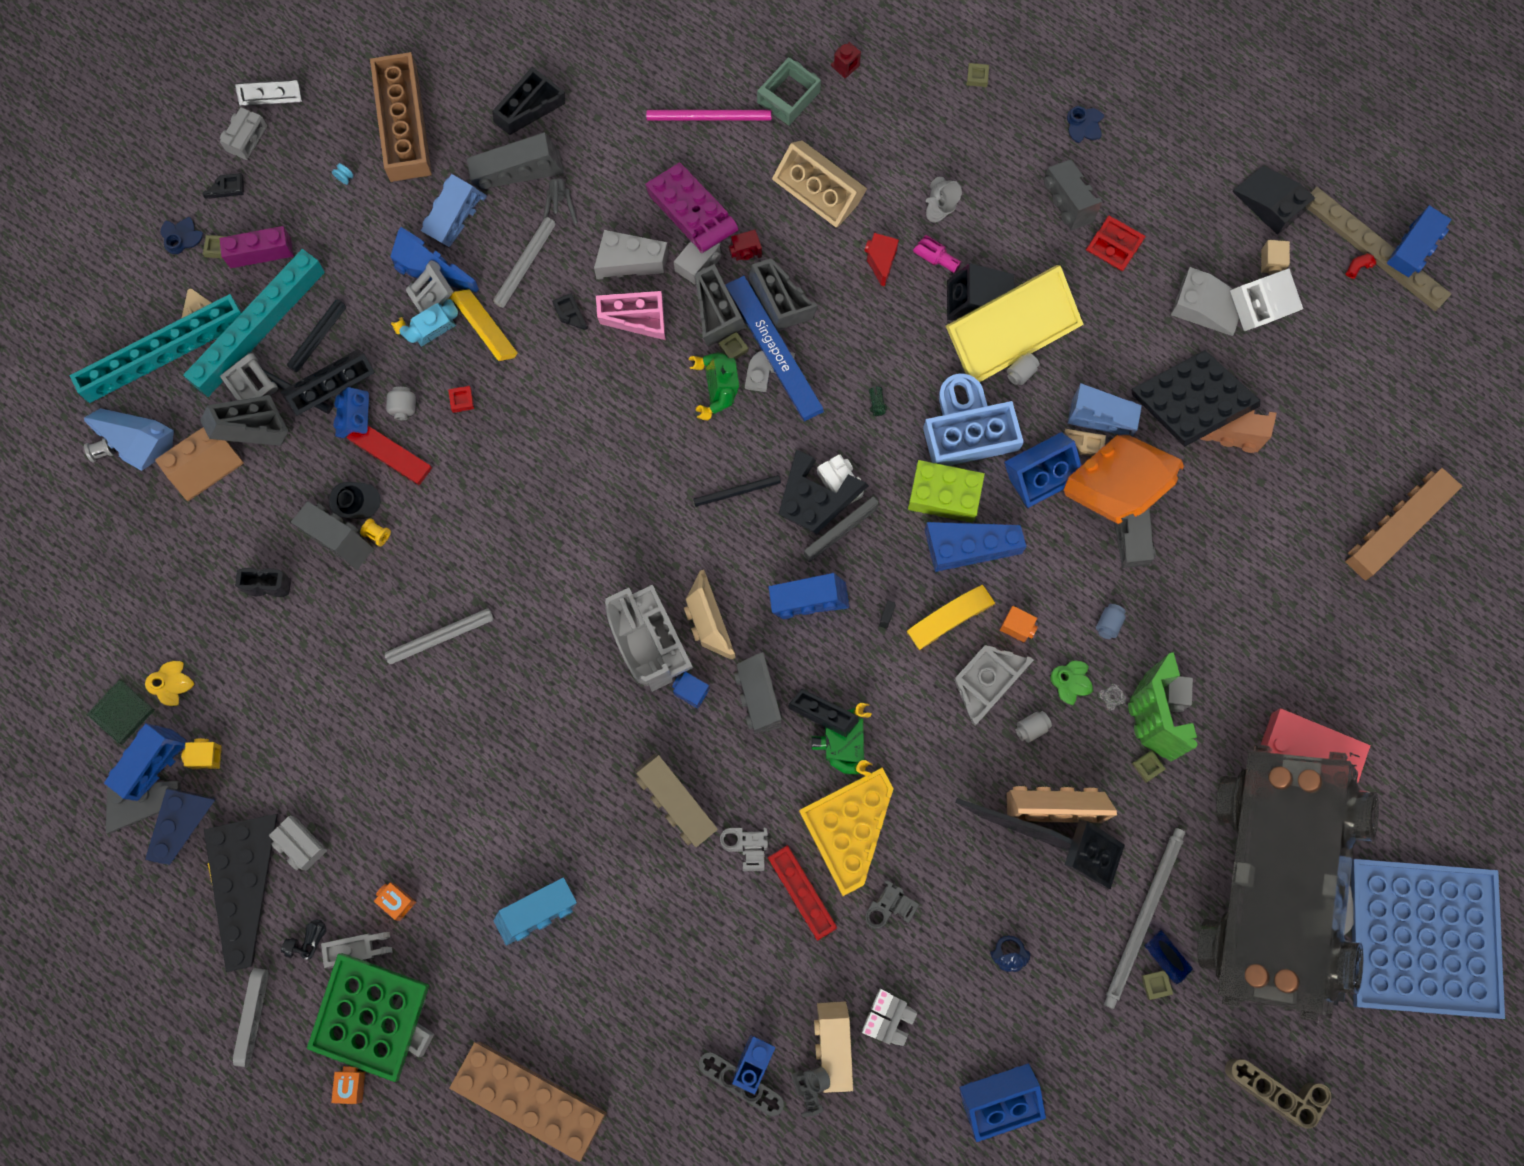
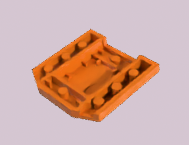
[1064,435,1184,524]

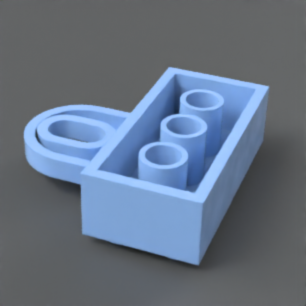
[923,374,1024,466]

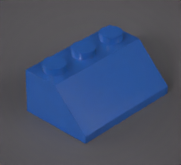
[1004,432,1082,508]
[959,1063,1046,1142]

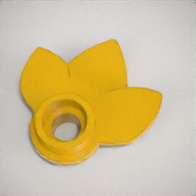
[145,661,194,706]

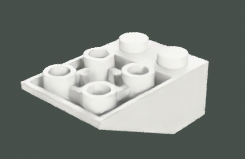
[1230,269,1303,331]

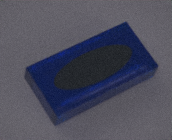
[1144,930,1193,985]

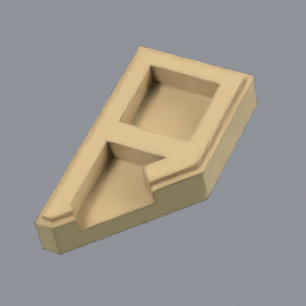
[1064,429,1106,456]

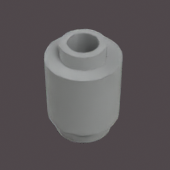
[1007,353,1040,385]
[1015,711,1052,743]

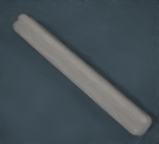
[493,217,555,308]
[385,609,493,664]

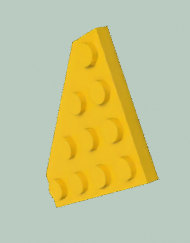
[799,768,893,897]

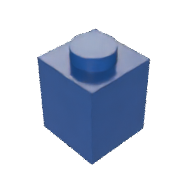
[672,672,710,709]

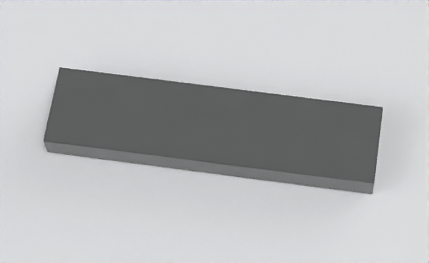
[803,496,878,562]

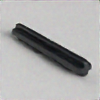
[287,299,346,372]

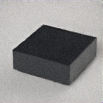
[879,600,896,628]

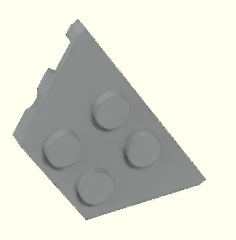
[954,645,1034,726]

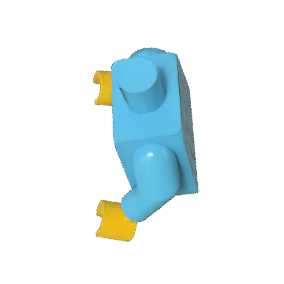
[391,296,458,347]

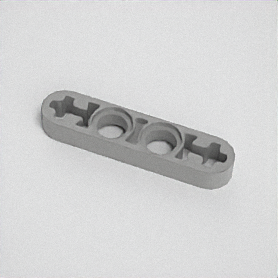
[233,968,269,1068]

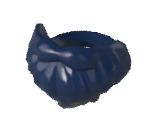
[990,935,1031,972]

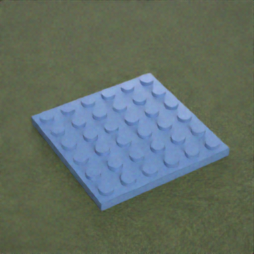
[1351,859,1505,1019]

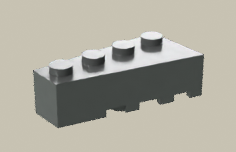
[467,132,564,189]

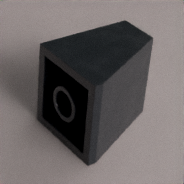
[947,263,1015,320]

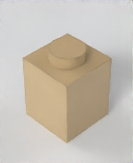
[1261,240,1290,275]

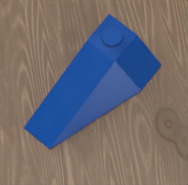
[390,227,479,293]

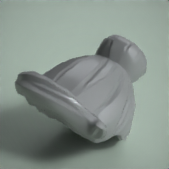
[926,177,962,223]

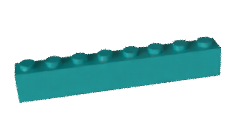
[183,249,325,397]

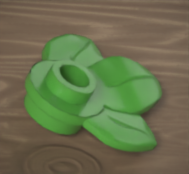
[1050,660,1093,705]

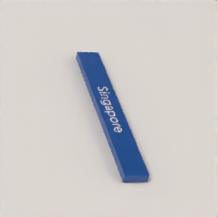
[725,276,824,421]

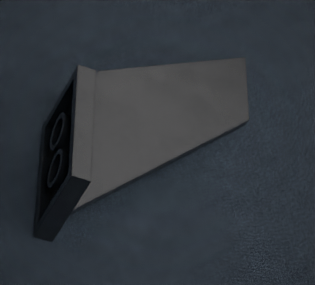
[955,798,1125,890]

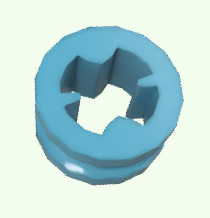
[332,163,354,185]

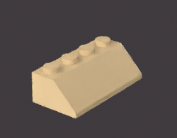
[772,141,867,228]

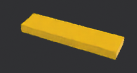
[451,289,517,361]

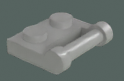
[406,260,453,313]
[220,353,278,400]

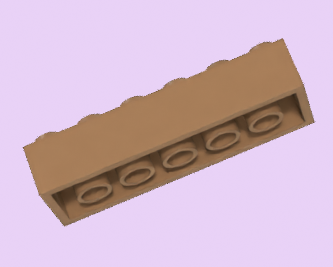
[370,52,432,182]
[449,1041,607,1162]

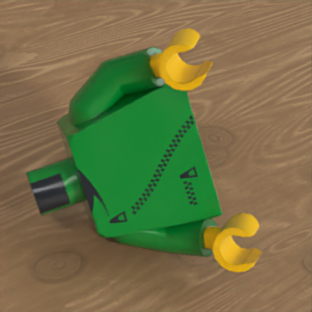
[689,352,739,421]
[811,703,873,777]

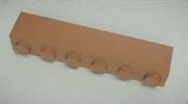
[1345,468,1462,581]

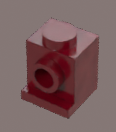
[831,42,861,79]
[728,229,762,261]

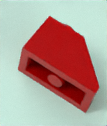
[865,233,899,286]

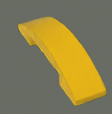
[907,585,995,650]

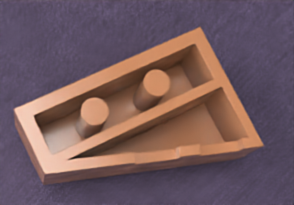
[1200,410,1277,453]

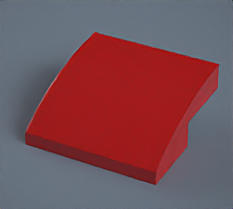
[1086,215,1146,272]

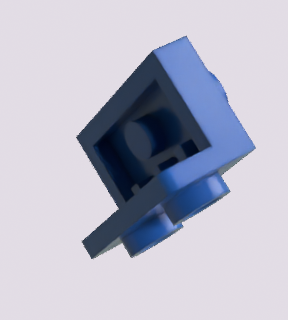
[334,387,369,438]

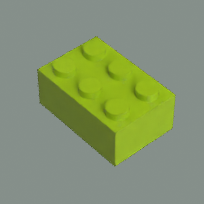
[908,460,985,523]

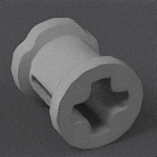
[84,437,115,462]

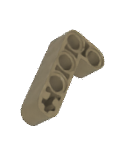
[1225,1059,1331,1129]

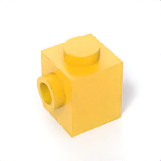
[181,738,221,769]

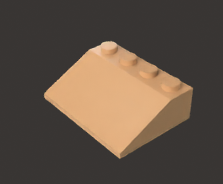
[1007,786,1117,823]

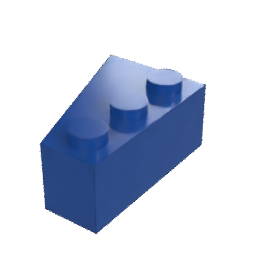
[104,723,189,801]

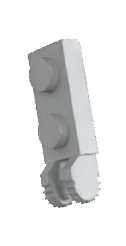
[321,932,392,968]

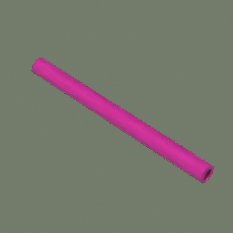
[647,110,771,121]

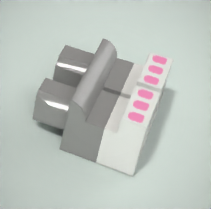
[861,989,917,1046]

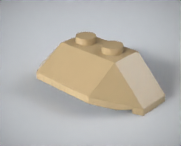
[684,570,735,659]

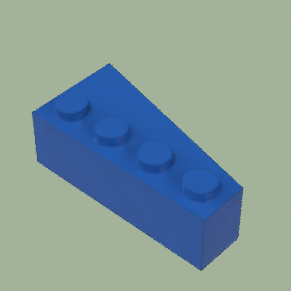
[925,522,1026,572]

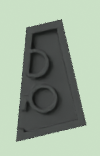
[106,781,181,834]

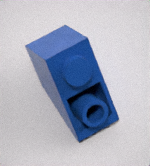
[732,1035,776,1095]

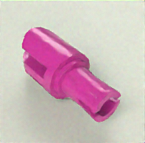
[913,235,962,274]

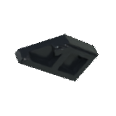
[203,173,244,199]
[552,293,588,330]

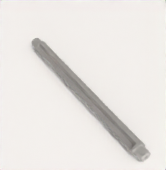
[1104,828,1185,1009]

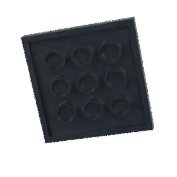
[1132,350,1260,447]

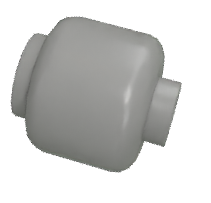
[386,387,416,421]

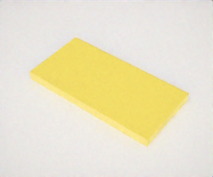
[946,265,1084,382]

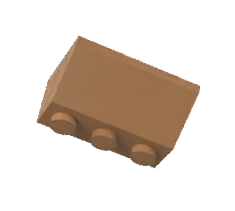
[155,427,244,501]

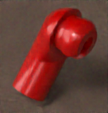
[1345,253,1376,279]

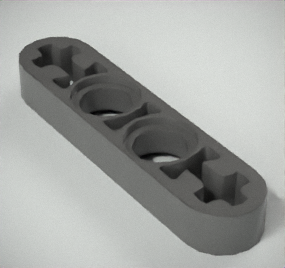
[699,1052,784,1116]

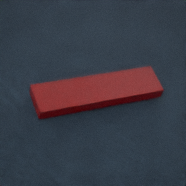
[347,426,432,485]
[767,845,837,941]

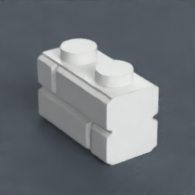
[817,455,864,504]

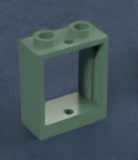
[757,57,821,125]

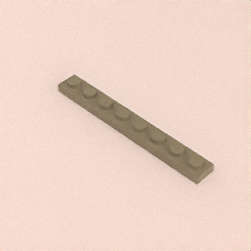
[1308,187,1451,311]

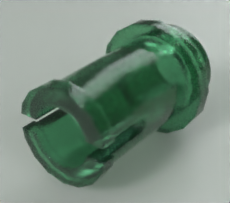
[869,386,887,416]

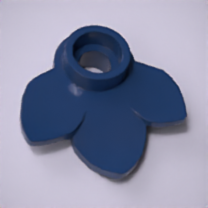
[1067,106,1104,143]
[160,217,203,254]

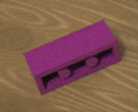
[219,226,294,268]

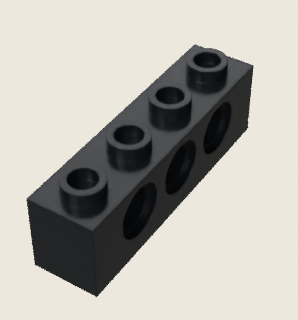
[280,349,375,416]

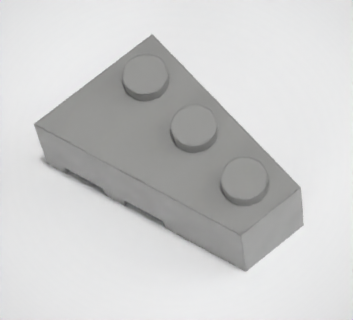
[594,230,669,279]

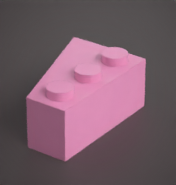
[596,291,666,340]

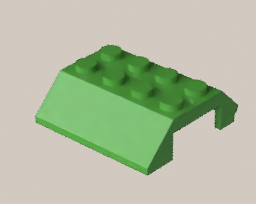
[1128,652,1197,762]

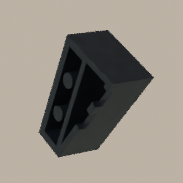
[492,67,565,135]

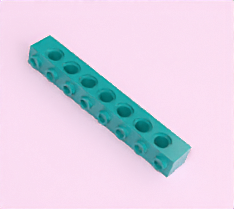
[69,294,242,403]

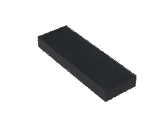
[788,689,859,737]

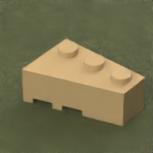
[814,1002,853,1093]

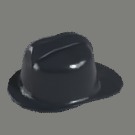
[327,482,381,518]

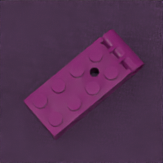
[645,162,738,253]

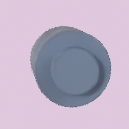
[1096,604,1126,639]

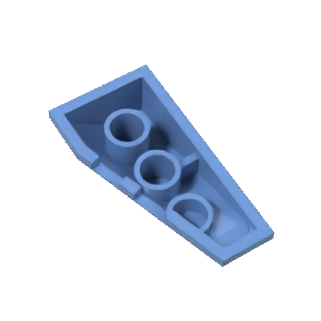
[84,408,174,471]

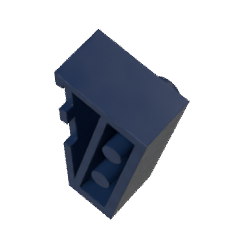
[145,787,216,865]

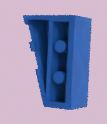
[1387,205,1452,278]
[769,573,850,619]

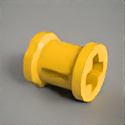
[360,518,391,547]

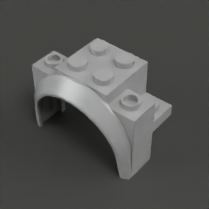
[605,585,693,692]

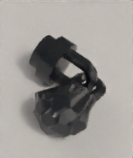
[281,919,327,960]

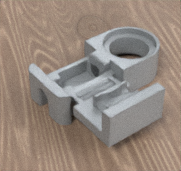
[720,828,768,871]

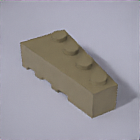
[634,753,718,847]

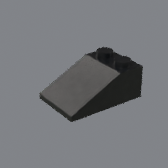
[1232,166,1315,235]

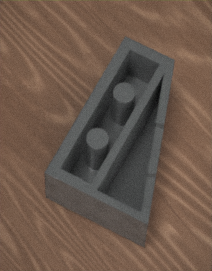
[748,258,818,331]

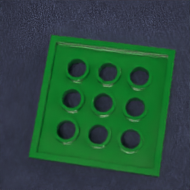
[307,953,429,1082]

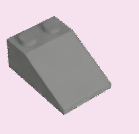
[1171,267,1239,336]

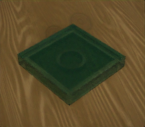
[86,680,155,745]

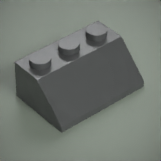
[733,652,782,734]

